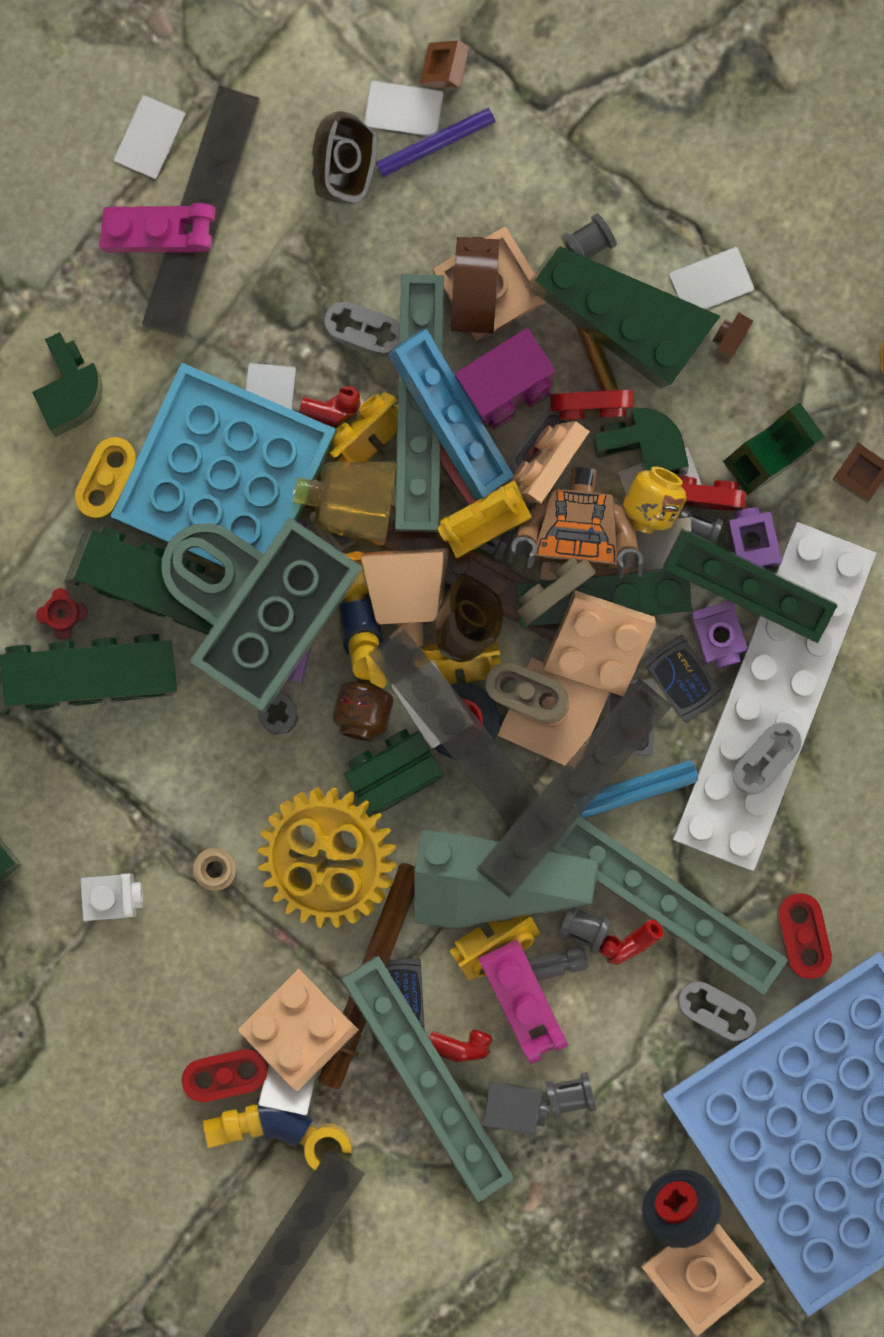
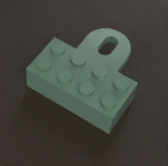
[162,517,363,713]

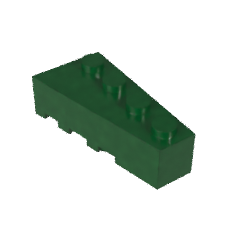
[526,246,720,389]

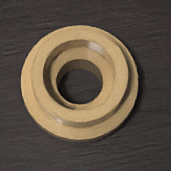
[193,848,237,891]

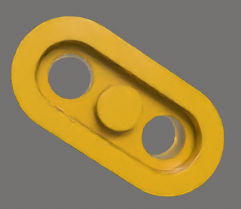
[75,437,137,520]

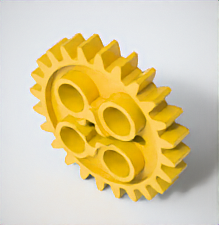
[257,787,397,928]

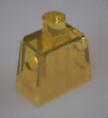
[292,462,397,548]

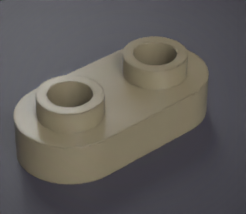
[517,557,597,625]
[486,662,570,724]

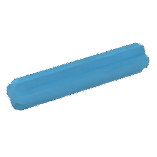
[573,761,698,818]

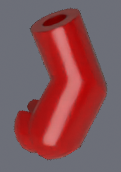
[298,386,361,426]
[599,919,663,965]
[428,1029,492,1062]

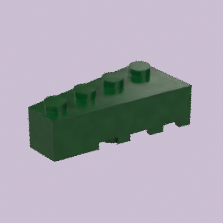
[64,526,225,635]
[0,634,177,715]

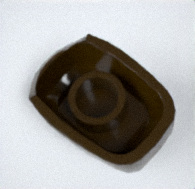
[312,111,377,204]
[435,575,503,662]

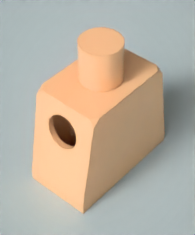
[361,548,449,648]

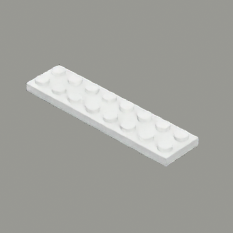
[673,522,877,872]

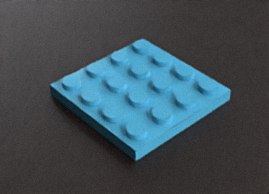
[110,363,337,568]

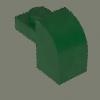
[32,332,103,437]
[723,403,825,496]
[593,408,689,475]

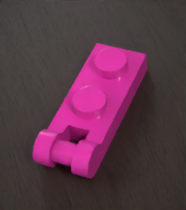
[99,203,216,253]
[478,939,569,1065]

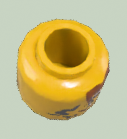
[623,467,686,534]

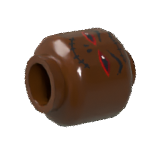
[332,678,394,742]

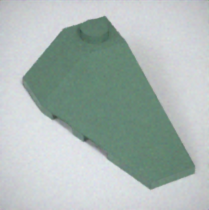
[414,830,599,929]

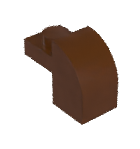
[451,237,500,334]

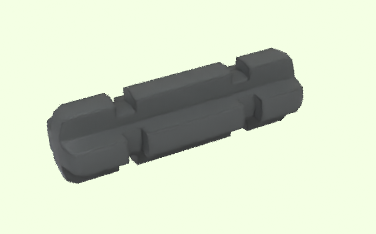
[527,947,588,981]

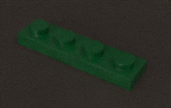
[663,528,838,643]
[516,570,692,627]

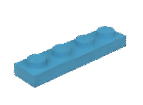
[387,328,514,500]

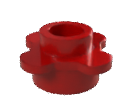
[36,588,88,639]

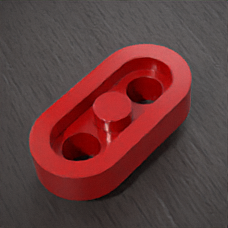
[550,390,634,420]
[677,475,747,512]
[777,893,832,979]
[181,1049,268,1103]

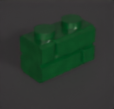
[343,728,444,817]

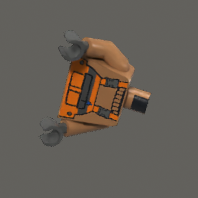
[508,467,643,578]

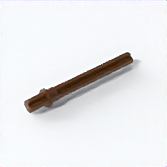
[318,863,415,1089]

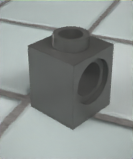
[482,1081,549,1135]

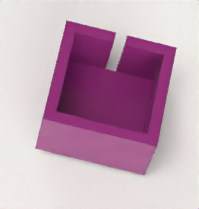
[454,327,556,430]

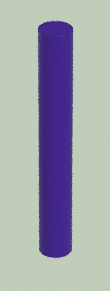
[375,107,496,178]

